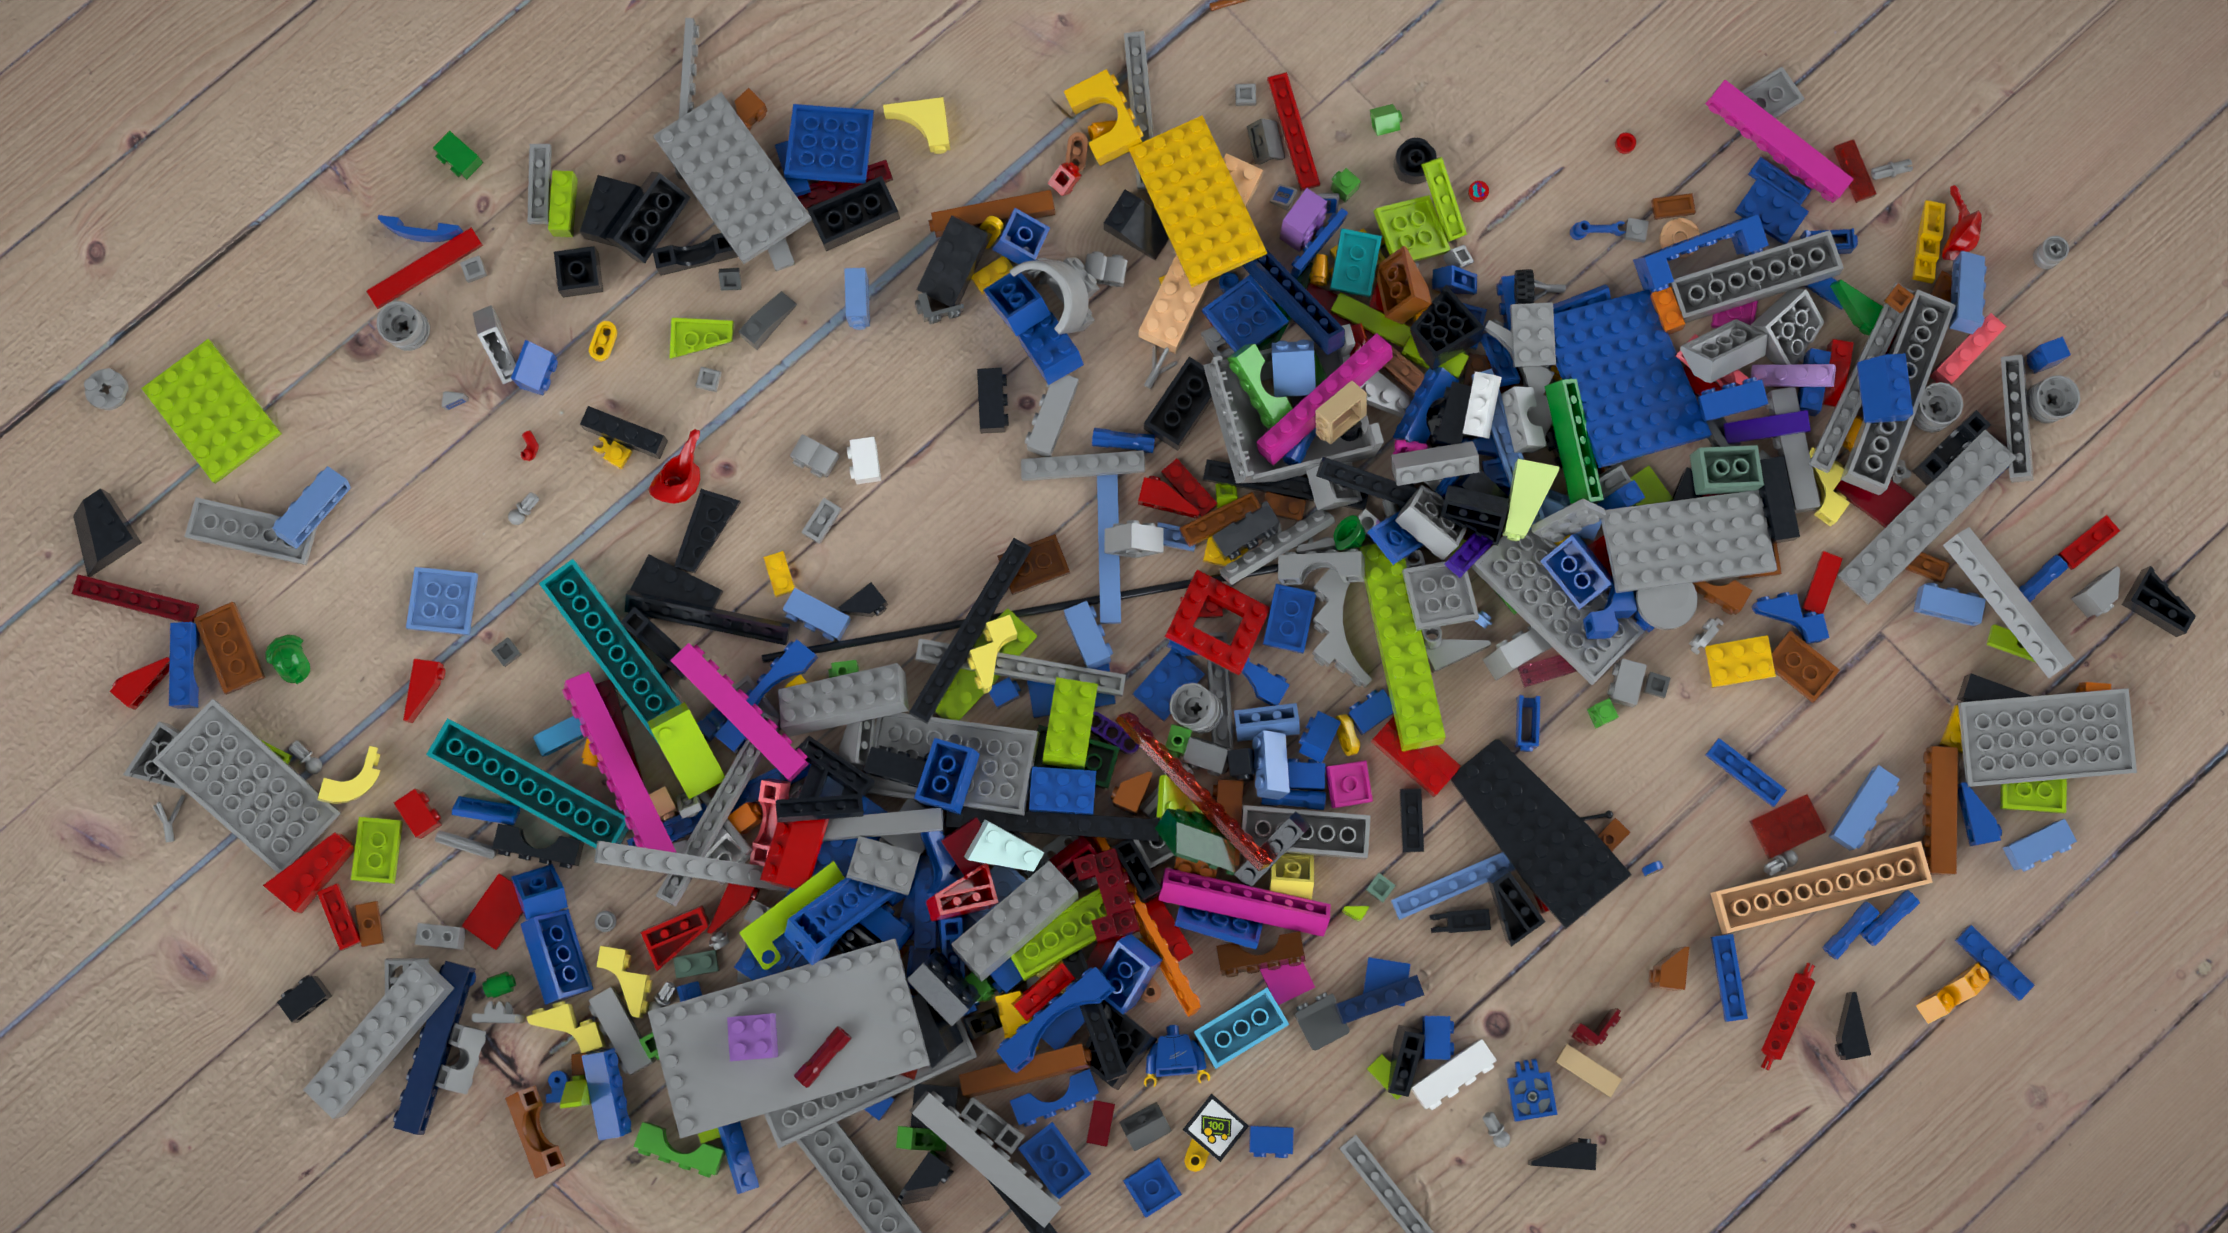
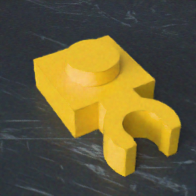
[593,437,632,469]

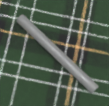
[698,791,753,855]

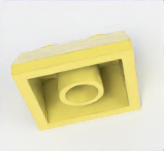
[1269,853,1314,900]

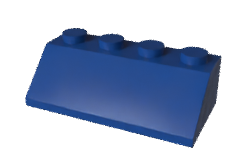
[520,909,593,1005]

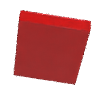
[462,873,523,950]

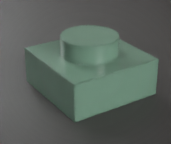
[1366,873,1396,903]

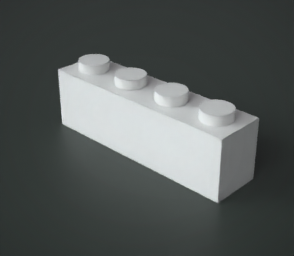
[1411,1039,1497,1110]

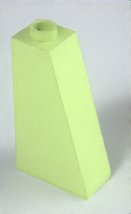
[1502,459,1559,541]

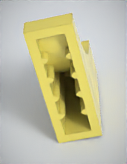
[883,97,950,154]

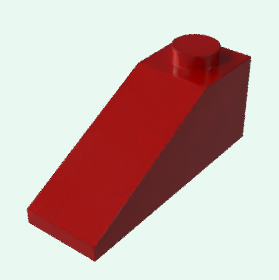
[1822,339,1854,407]
[1138,476,1200,519]
[109,657,170,710]
[403,659,446,723]
[707,883,760,935]
[1145,895,1194,962]

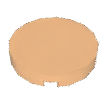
[1659,218,1700,259]

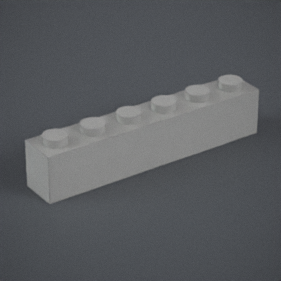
[2001,355,2034,483]
[1765,387,1821,514]

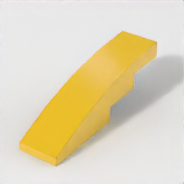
[1912,200,1946,284]

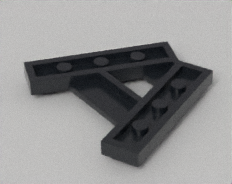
[776,736,875,823]

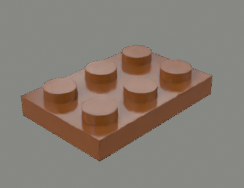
[1771,630,1840,703]

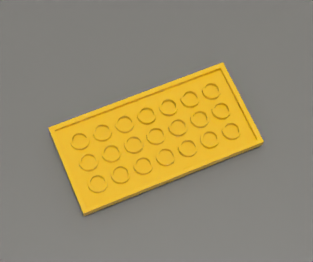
[1129,115,1267,288]

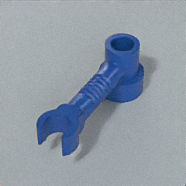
[1570,220,1626,240]

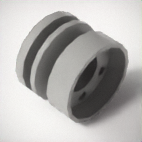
[376,301,430,351]
[2027,375,2080,423]
[1913,382,1963,433]
[1170,683,1223,734]

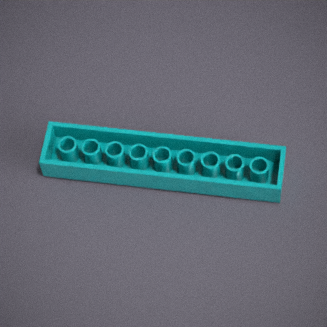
[539,559,697,746]
[426,718,629,849]

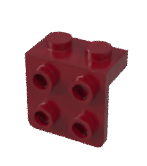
[1568,1008,1621,1046]

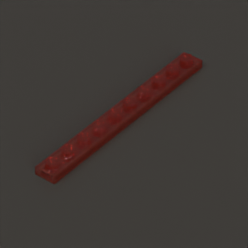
[1115,712,1273,871]

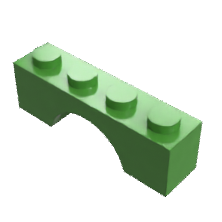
[1227,344,1293,428]
[633,1122,725,1178]

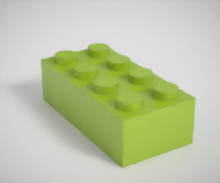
[1042,677,1098,770]

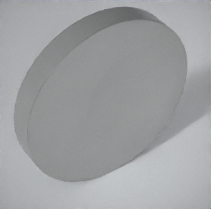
[1636,583,1697,630]

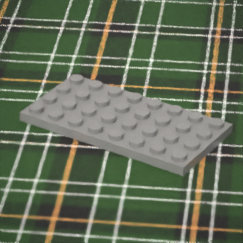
[653,92,812,264]
[1601,490,1777,593]
[1471,530,1645,685]
[1958,688,2137,787]
[152,699,341,874]
[866,713,1040,816]

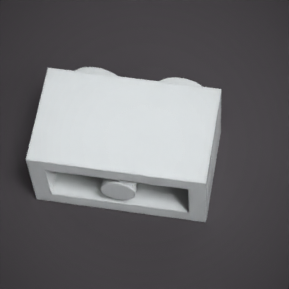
[847,437,881,484]

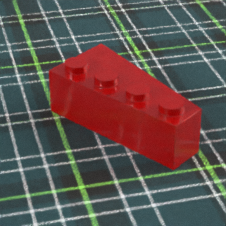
[263,832,355,913]

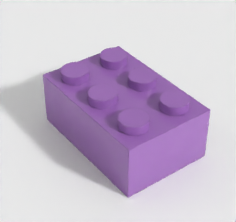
[1279,188,1327,252]

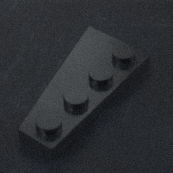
[674,489,741,573]
[630,554,723,608]

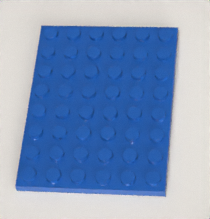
[1554,290,1712,468]

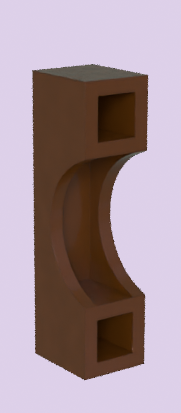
[1216,931,1306,977]

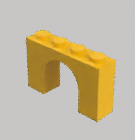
[1064,69,1144,166]

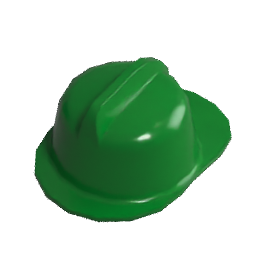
[1333,515,1366,550]

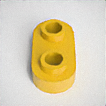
[979,216,1004,249]
[589,321,618,362]
[1335,714,1360,756]
[1184,1139,1209,1172]

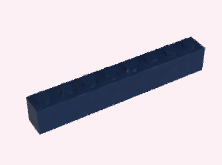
[1242,248,1345,355]
[393,961,476,1135]

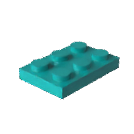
[1330,228,1382,297]

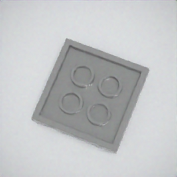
[1402,561,1479,631]

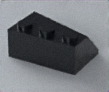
[580,175,640,248]
[1410,285,1484,370]
[73,488,142,577]
[912,993,963,1071]
[1086,1000,1158,1090]
[898,1150,954,1205]

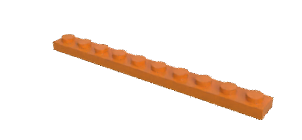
[1086,837,1201,1017]

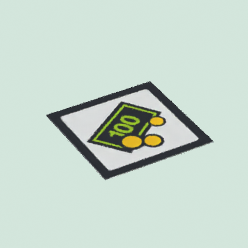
[1183,1094,1249,1162]

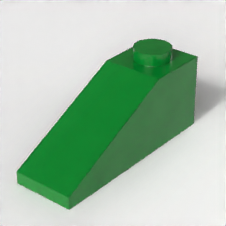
[1830,279,1883,336]

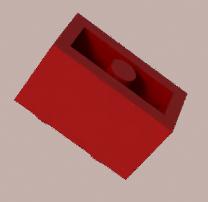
[394,789,442,839]

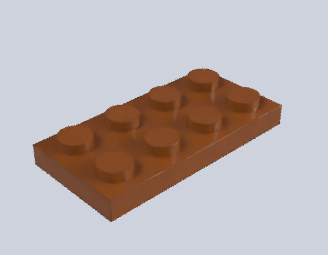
[194,601,266,695]

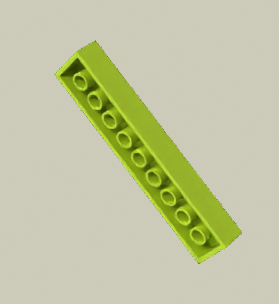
[1359,544,1446,752]

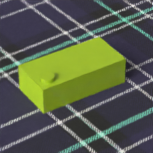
[647,702,725,799]

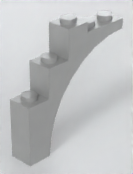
[1484,319,1554,437]
[1312,549,1372,688]

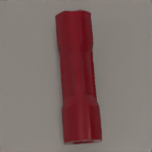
[794,1026,852,1088]

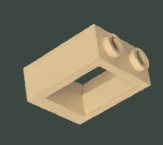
[1315,381,1367,445]

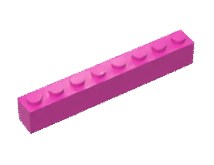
[1705,80,1853,203]
[1256,333,1393,465]
[670,643,808,782]
[1158,868,1331,937]

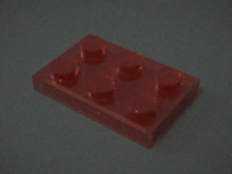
[1749,794,1826,859]

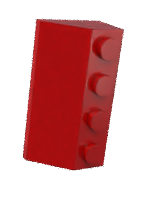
[1371,716,1461,798]
[760,798,829,890]

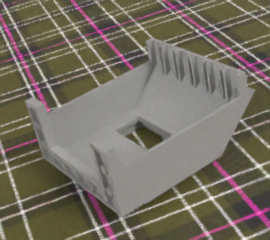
[1203,324,1384,483]

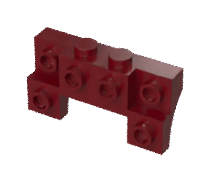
[1073,848,1141,942]

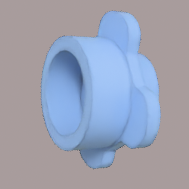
[1474,610,1492,629]

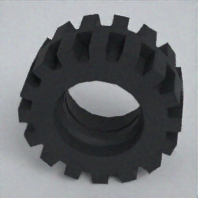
[1514,269,1535,304]

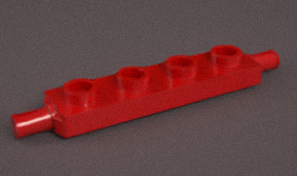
[1761,962,1816,1071]

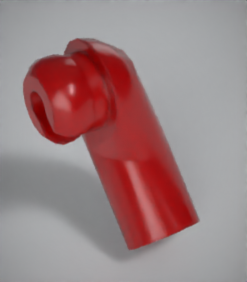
[521,430,539,461]

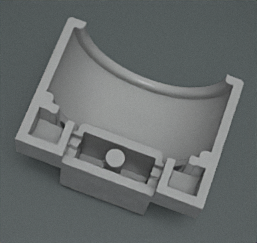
[1010,257,1100,334]

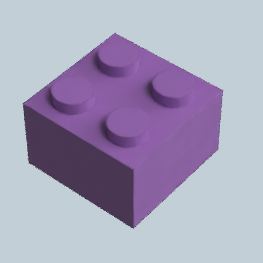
[727,1013,778,1061]

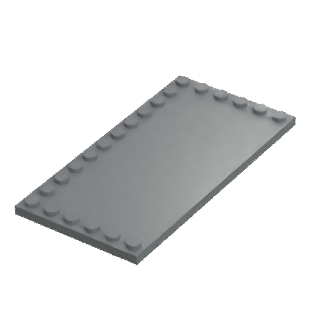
[648,939,930,1138]

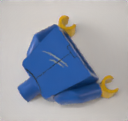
[1144,1025,1210,1087]

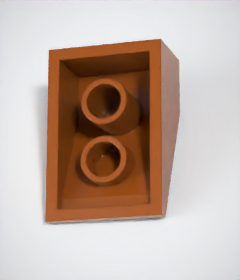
[1375,246,1432,324]

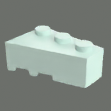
[964,820,1044,871]

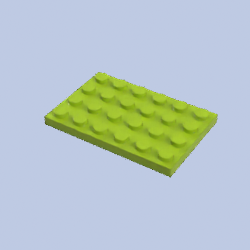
[141,339,282,484]

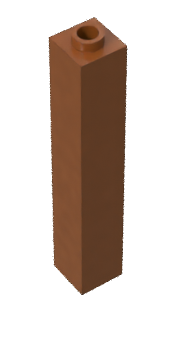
[928,190,1055,238]
[959,1043,1092,1098]

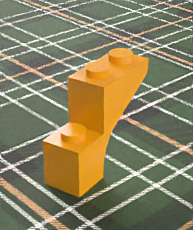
[1916,962,1991,1024]

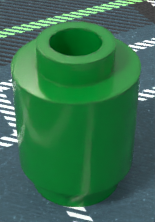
[482,971,516,998]

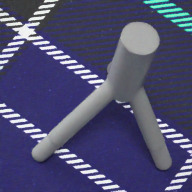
[1534,279,1566,301]
[1144,346,1178,389]
[153,795,185,842]

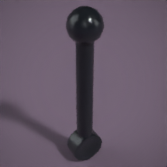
[1580,810,1613,821]

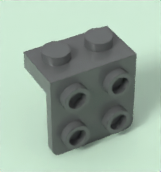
[915,292,964,324]
[1294,992,1350,1051]

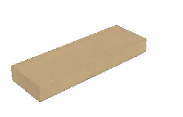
[1555,1044,1622,1097]

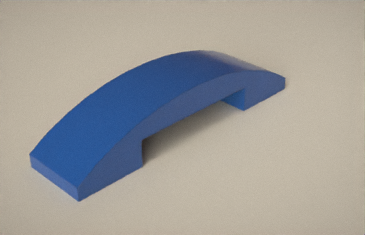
[378,215,463,242]

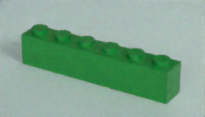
[1545,379,1604,504]

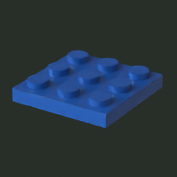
[1202,274,1288,352]

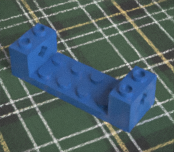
[1633,214,1769,292]
[784,878,913,966]

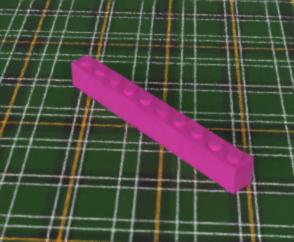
[562,671,677,853]

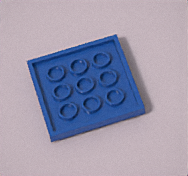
[784,104,874,184]

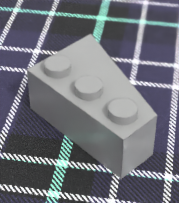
[1483,625,1552,681]

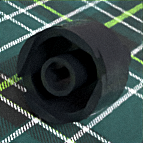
[1393,138,1437,184]

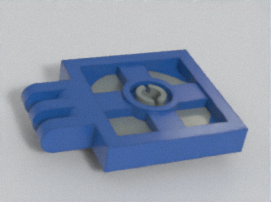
[1507,1058,1558,1122]

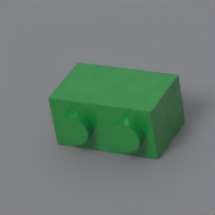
[433,130,483,180]

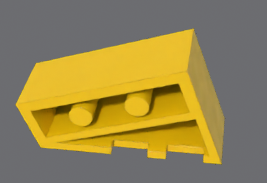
[995,991,1039,1055]

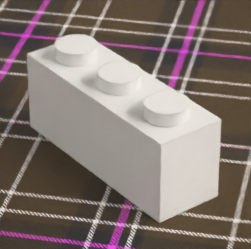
[1463,372,1502,439]

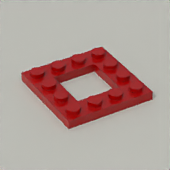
[1164,569,1270,675]

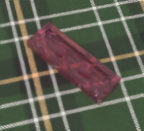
[1517,655,1578,688]

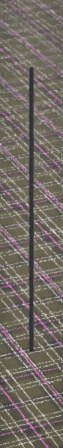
[762,564,1278,663]

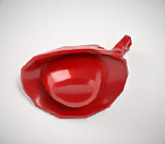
[1942,185,1982,261]
[648,429,700,504]

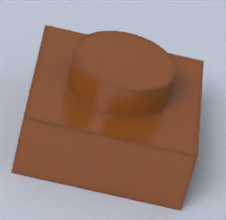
[1884,284,1914,313]

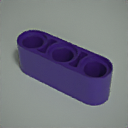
[1090,712,1139,755]

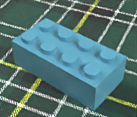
[1193,988,1290,1069]

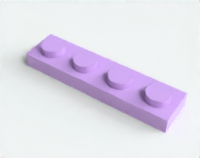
[1751,364,1836,387]

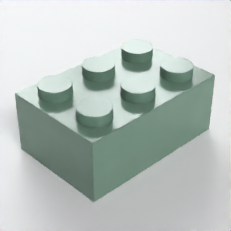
[1690,445,1764,495]

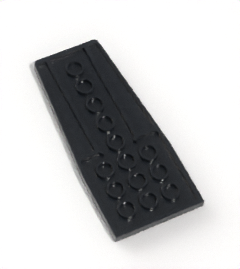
[1451,739,1632,929]

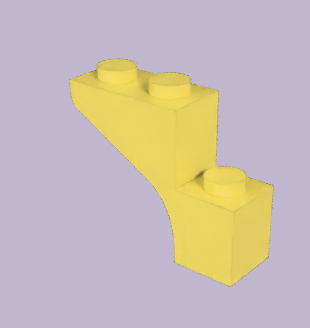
[1809,447,1850,527]
[967,615,1017,694]
[596,946,652,1018]
[527,1001,606,1053]

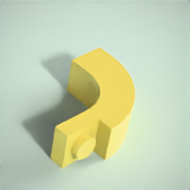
[317,746,381,804]

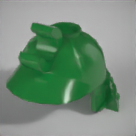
[265,635,311,685]

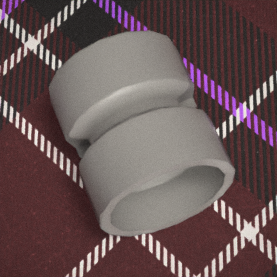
[2033,236,2069,269]

